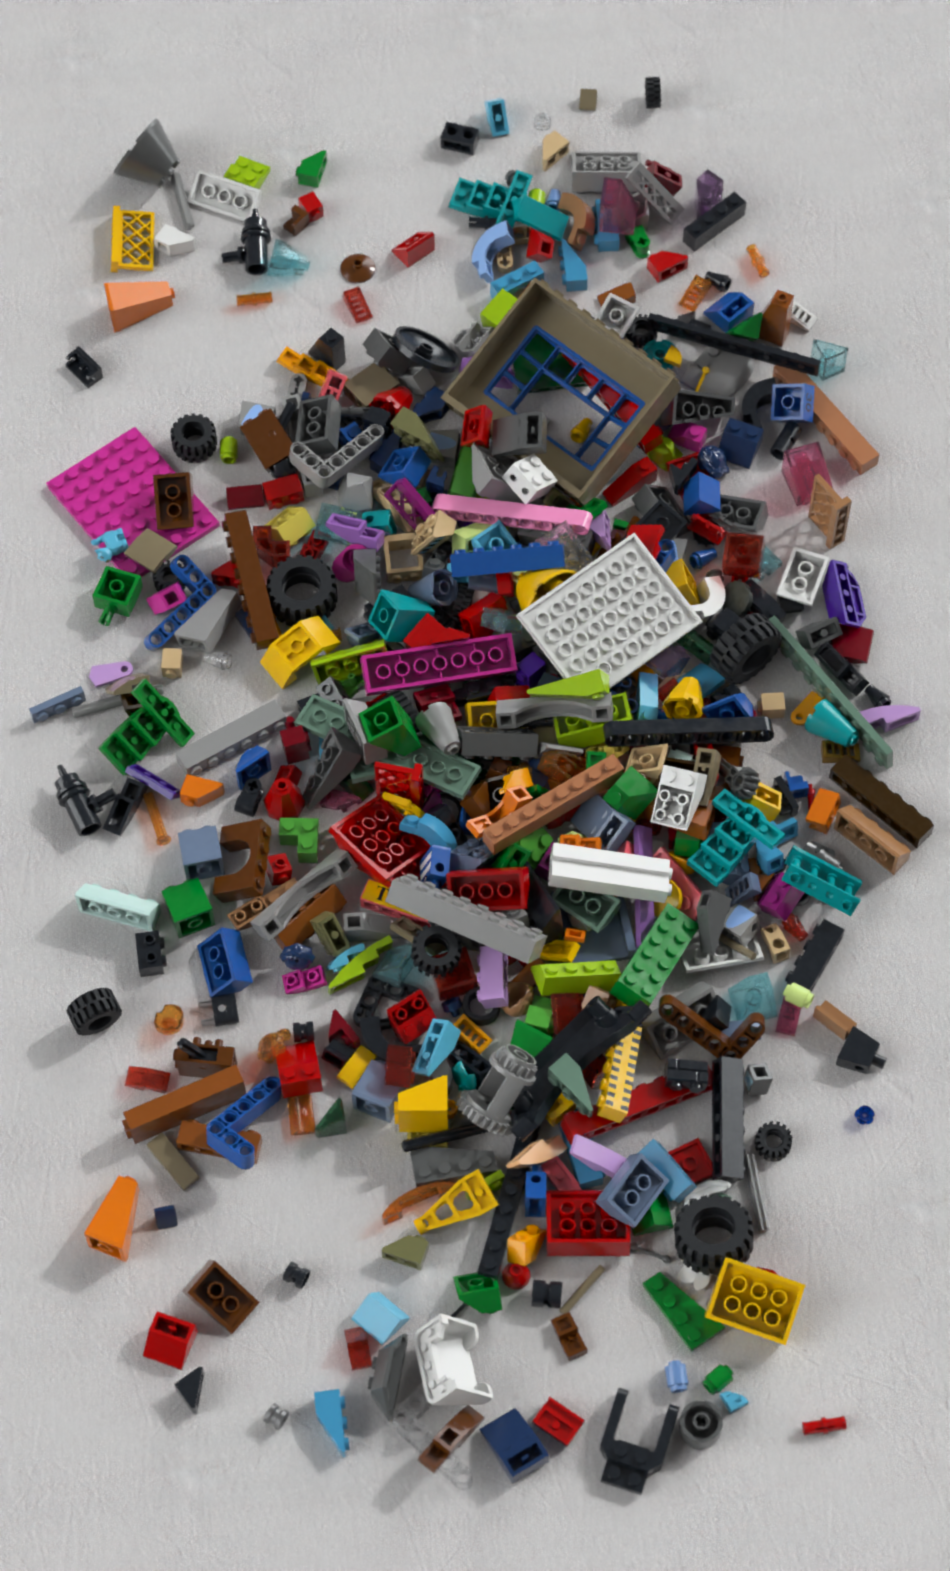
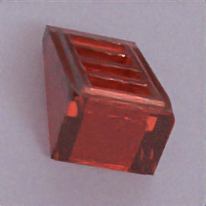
[342,286,373,324]

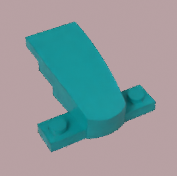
[448,170,533,228]
[687,789,785,887]

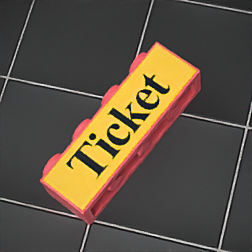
[360,879,431,928]

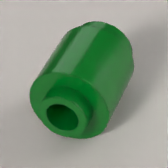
[702,1364,734,1395]

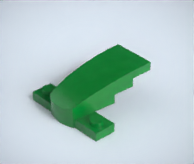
[98,679,195,775]

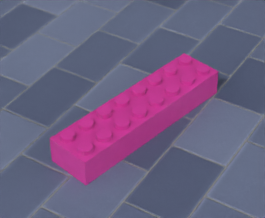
[360,633,518,696]

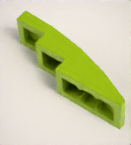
[328,935,393,995]

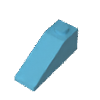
[633,672,658,720]
[412,1018,461,1076]

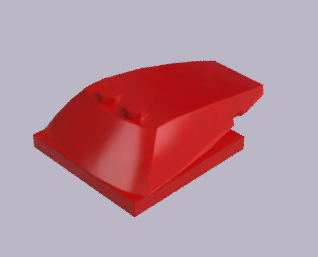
[328,794,447,889]

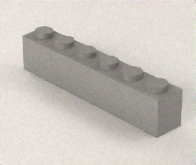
[175,699,286,776]

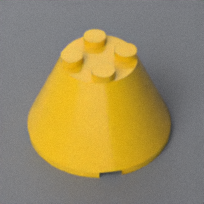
[516,569,577,611]

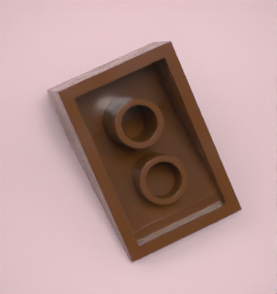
[153,472,194,530]
[182,1260,260,1334]

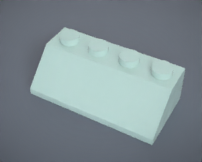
[75,883,161,931]

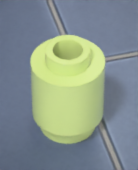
[783,982,814,1009]

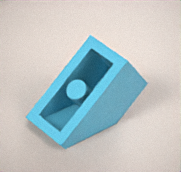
[484,98,510,137]

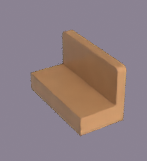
[813,1000,857,1041]

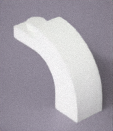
[691,576,725,627]

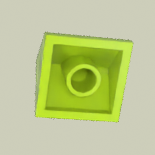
[480,288,518,329]

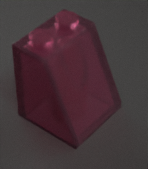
[599,177,637,235]
[781,442,833,506]

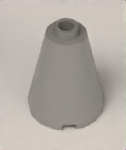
[415,702,461,755]

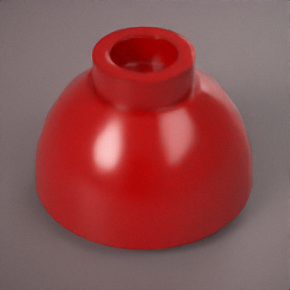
[502,1263,531,1290]

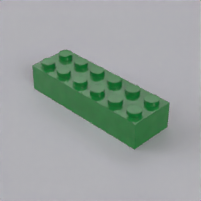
[609,903,698,1007]

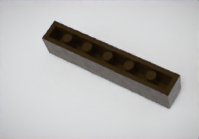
[829,754,934,848]

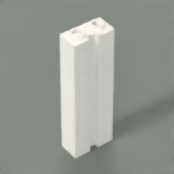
[548,843,673,903]

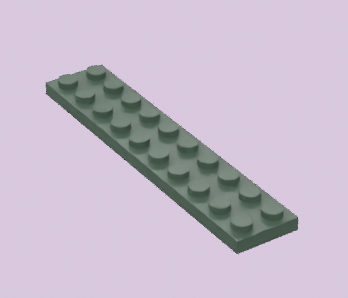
[769,615,893,769]
[294,694,481,800]

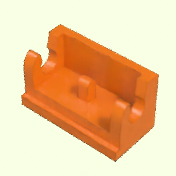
[805,788,841,835]

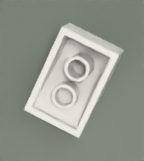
[776,547,829,606]

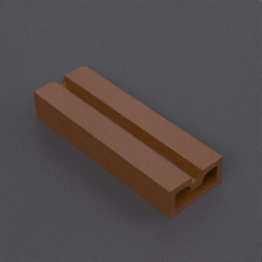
[122,1065,246,1144]

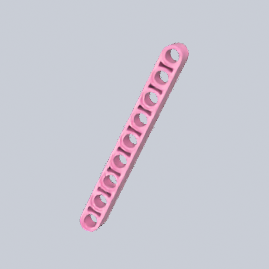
[432,494,593,535]

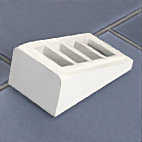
[790,301,818,332]

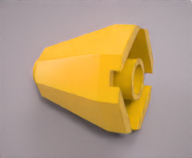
[662,677,703,719]

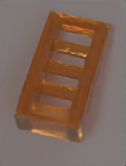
[679,275,712,312]

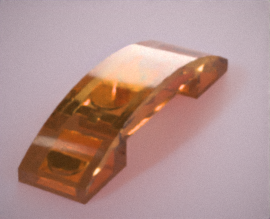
[382,1182,456,1226]

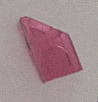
[319,789,362,813]

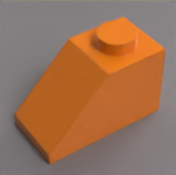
[180,774,225,807]

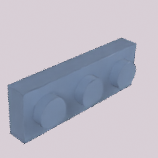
[29,686,86,724]

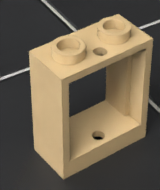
[383,533,423,583]

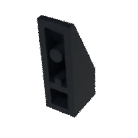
[744,578,786,623]
[447,1040,492,1090]

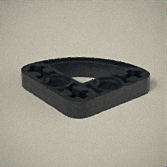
[353,973,419,1030]

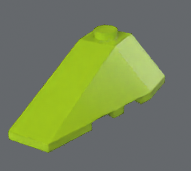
[527,669,609,700]

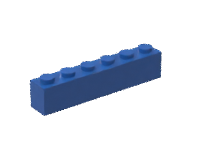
[450,540,566,578]

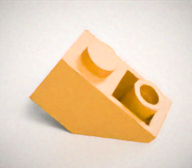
[507,1225,546,1266]

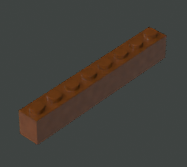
[222,510,279,650]

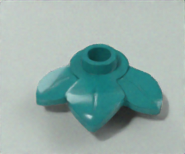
[451,1061,476,1093]

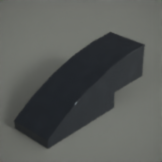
[814,641,870,696]
[102,777,148,836]

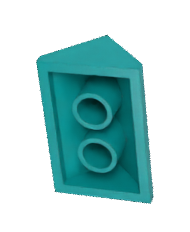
[513,195,569,241]

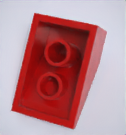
[275,1041,323,1099]

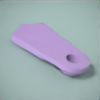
[89,661,133,688]

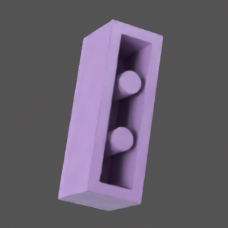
[477,946,508,1009]

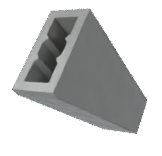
[174,588,242,653]

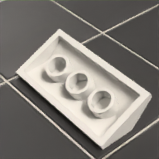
[188,169,262,221]
[680,935,764,973]

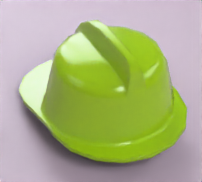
[647,436,683,472]

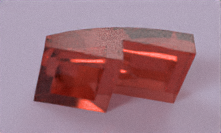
[124,1066,171,1094]

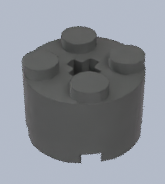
[679,1400,723,1450]

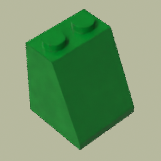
[358,696,421,756]
[161,878,216,938]

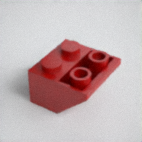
[386,989,437,1044]
[143,1311,198,1370]

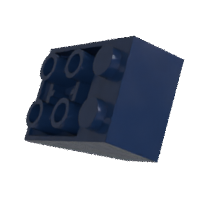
[479,1407,549,1484]

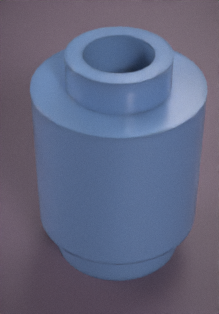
[665,1360,689,1393]

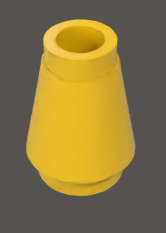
[570,417,593,443]

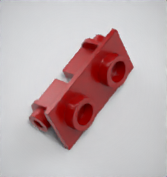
[687,514,728,545]

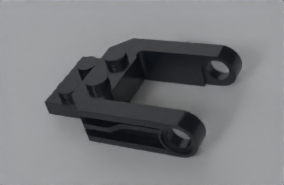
[600,1387,680,1495]

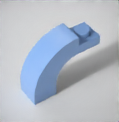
[472,220,515,283]

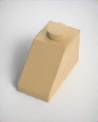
[542,130,569,172]

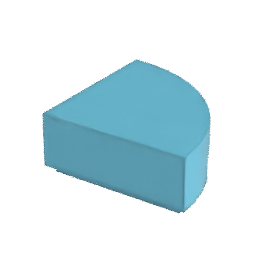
[719,1391,749,1414]

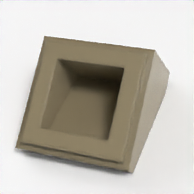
[579,88,597,111]

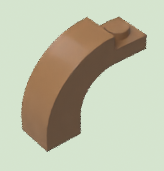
[557,192,595,251]

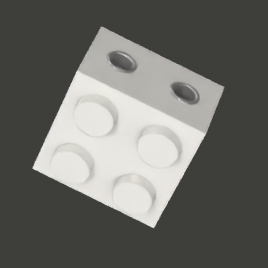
[502,454,558,505]

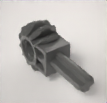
[719,758,761,800]

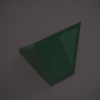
[315,1097,347,1138]

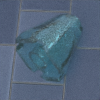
[267,239,310,277]

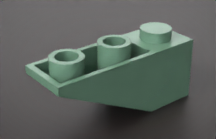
[547,1053,593,1118]

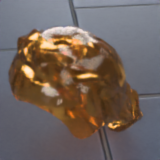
[257,1028,291,1064]

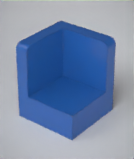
[783,771,809,799]

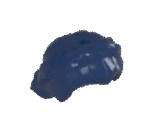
[697,445,730,479]
[279,943,316,970]

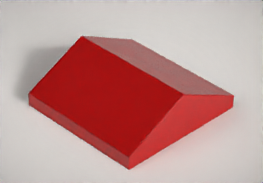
[429,627,470,645]

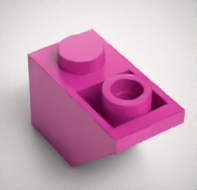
[146,581,187,615]

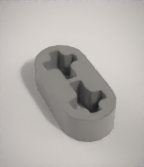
[288,373,307,400]

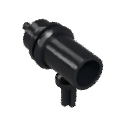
[221,208,271,275]
[54,764,117,836]

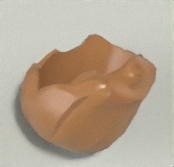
[502,981,534,1017]

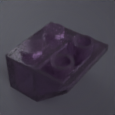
[694,169,724,219]

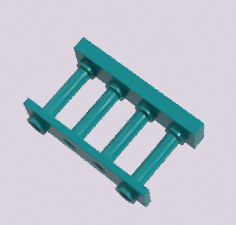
[781,845,862,916]

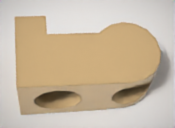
[760,923,790,964]

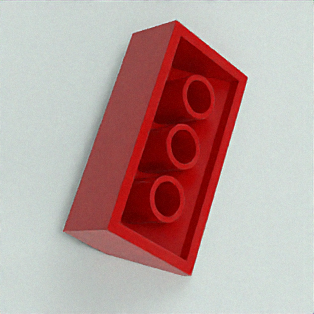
[446,867,530,911]

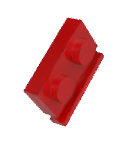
[532,1397,585,1447]

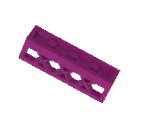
[383,478,435,531]

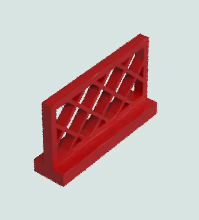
[374,761,425,809]

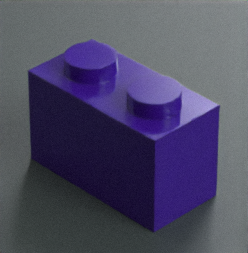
[516,652,546,689]

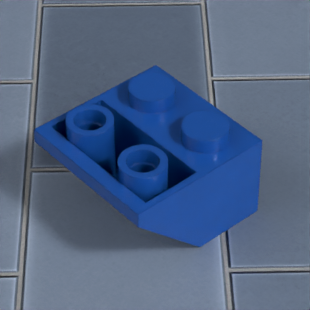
[703,292,754,333]

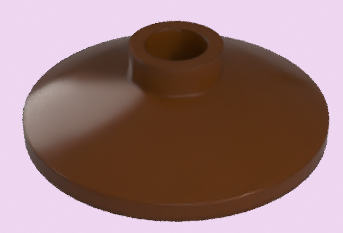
[340,254,375,283]

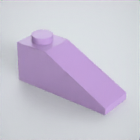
[589,510,611,551]

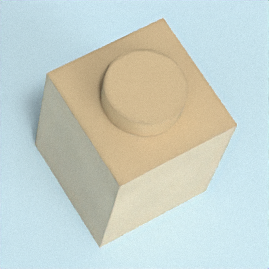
[161,648,183,679]
[757,692,786,719]

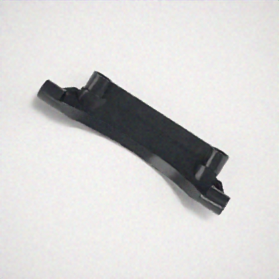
[510,996,652,1142]

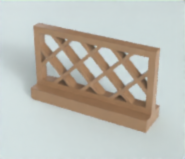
[808,474,852,550]

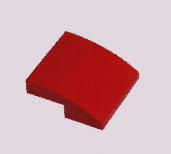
[626,525,665,559]

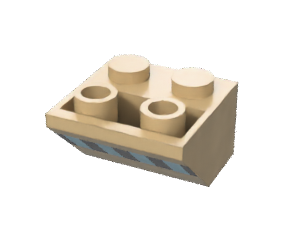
[411,510,457,556]

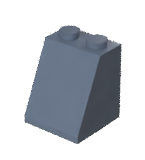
[178,825,225,880]
[352,1060,409,1123]

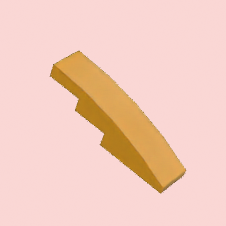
[276,346,349,388]

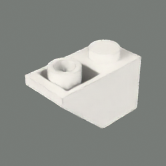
[154,224,196,256]

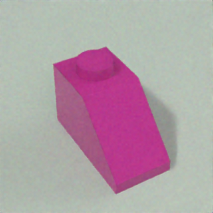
[668,422,707,452]

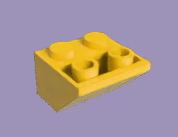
[740,782,782,822]

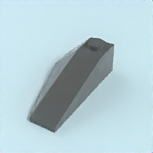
[705,494,769,532]

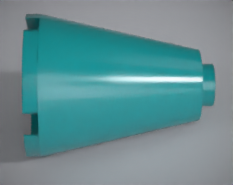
[805,699,859,747]

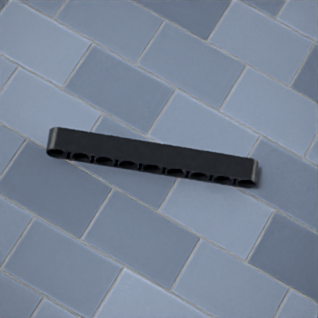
[603,716,774,747]

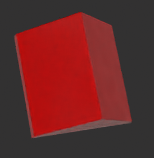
[391,232,435,268]
[461,404,493,448]

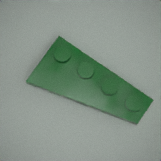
[642,1272,725,1352]

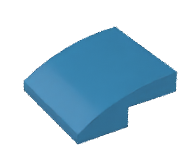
[672,663,725,699]

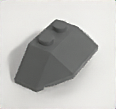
[368,1334,408,1422]

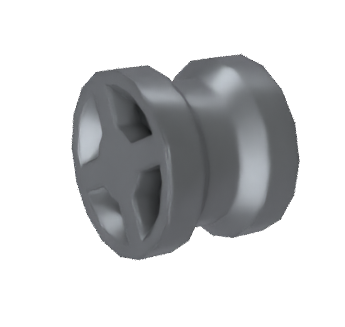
[264,1403,289,1430]

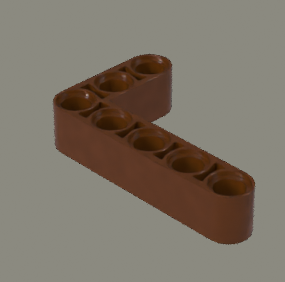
[658,994,765,1059]

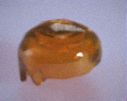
[154,1004,184,1036]

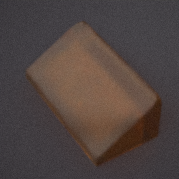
[288,1094,316,1136]

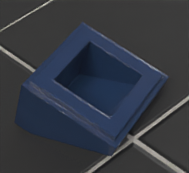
[154,1205,178,1229]

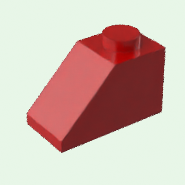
[647,250,688,283]

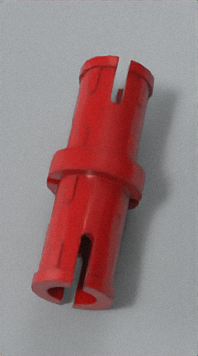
[802,1416,847,1436]

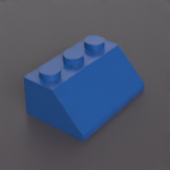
[197,927,253,998]

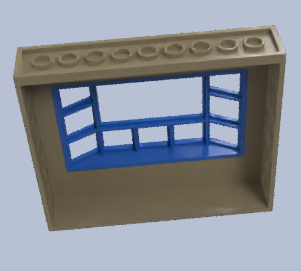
[441,278,681,506]

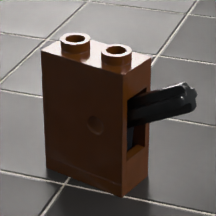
[240,401,297,473]
[173,1037,238,1078]

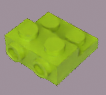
[224,155,271,189]

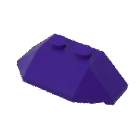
[822,559,867,628]

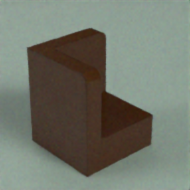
[283,204,309,237]

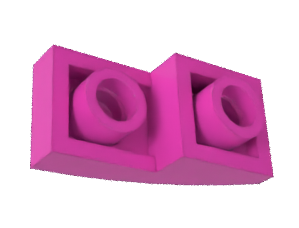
[282,965,327,994]

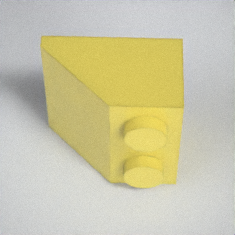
[262,506,316,547]

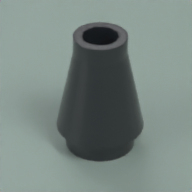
[704,271,732,292]
[864,684,891,707]

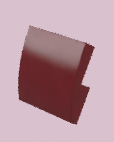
[830,624,874,664]
[413,684,463,722]

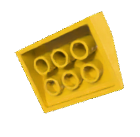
[704,1257,806,1345]

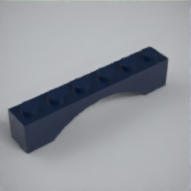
[369,386,450,474]

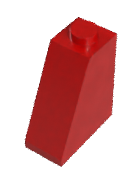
[459,592,508,639]

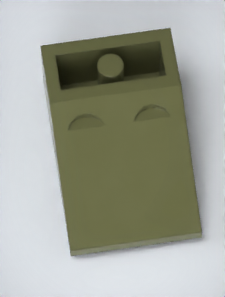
[390,407,445,462]

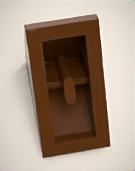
[460,782,490,819]

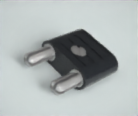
[198,993,239,1027]

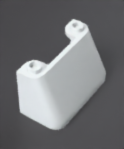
[414,1313,493,1406]

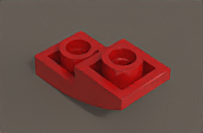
[299,529,331,560]

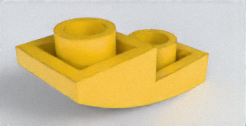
[336,1045,377,1089]

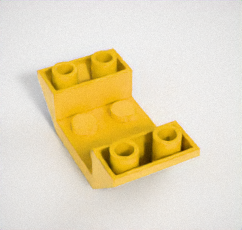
[260,616,341,690]

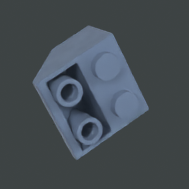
[449,839,500,871]

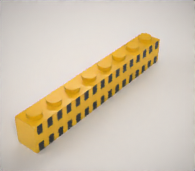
[596,998,643,1123]

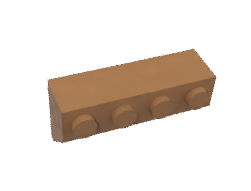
[834,805,911,875]

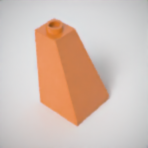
[104,281,175,332]
[84,1175,140,1262]

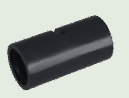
[770,421,802,460]

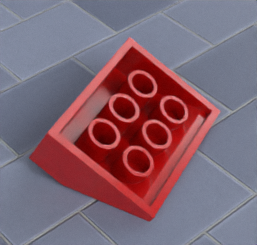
[546,1190,630,1256]

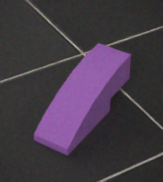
[325,513,384,553]

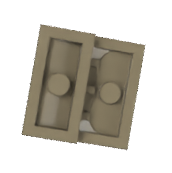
[124,528,177,573]
[105,673,150,695]

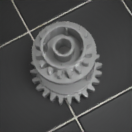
[454,1044,537,1136]

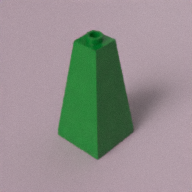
[510,1019,553,1110]

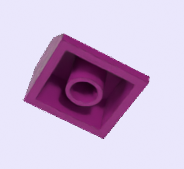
[756,872,804,922]

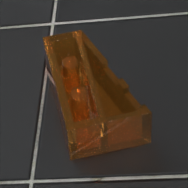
[537,749,586,783]

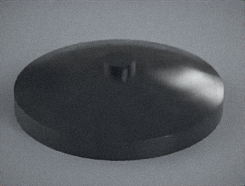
[392,326,459,373]

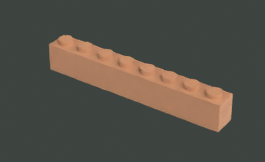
[772,365,879,475]
[483,754,624,855]

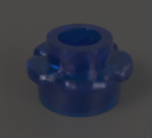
[855,1105,875,1125]

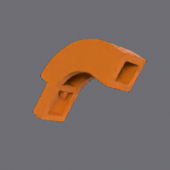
[465,785,533,839]

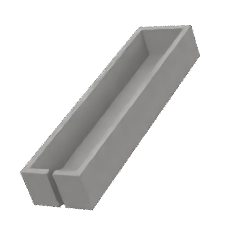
[385,874,547,964]

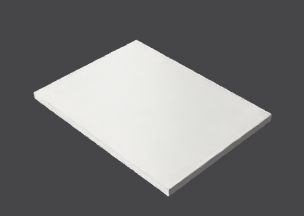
[516,532,703,689]

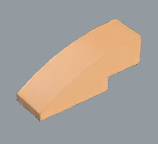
[506,1135,568,1169]

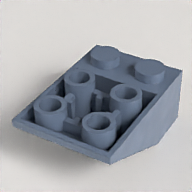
[570,794,636,852]

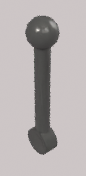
[630,1242,671,1263]

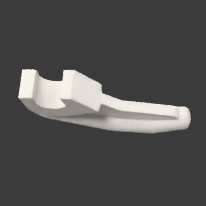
[684,1179,731,1205]

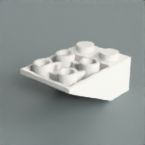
[650,765,707,831]

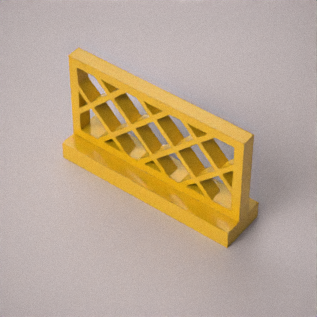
[111,205,154,273]

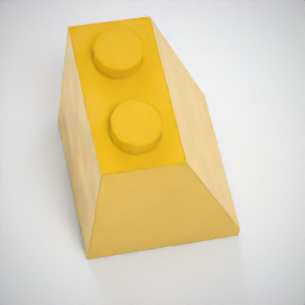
[666,558,700,605]
[394,1075,448,1132]

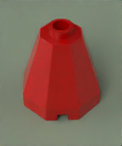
[369,386,414,429]
[263,777,305,821]

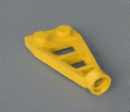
[413,1169,499,1235]

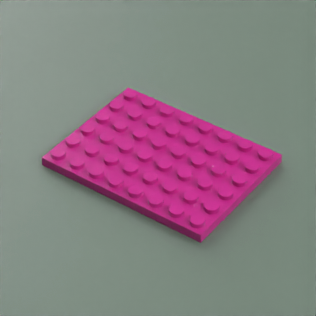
[46,427,220,577]

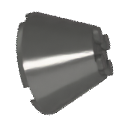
[114,119,181,188]

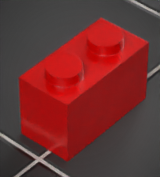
[262,473,304,510]

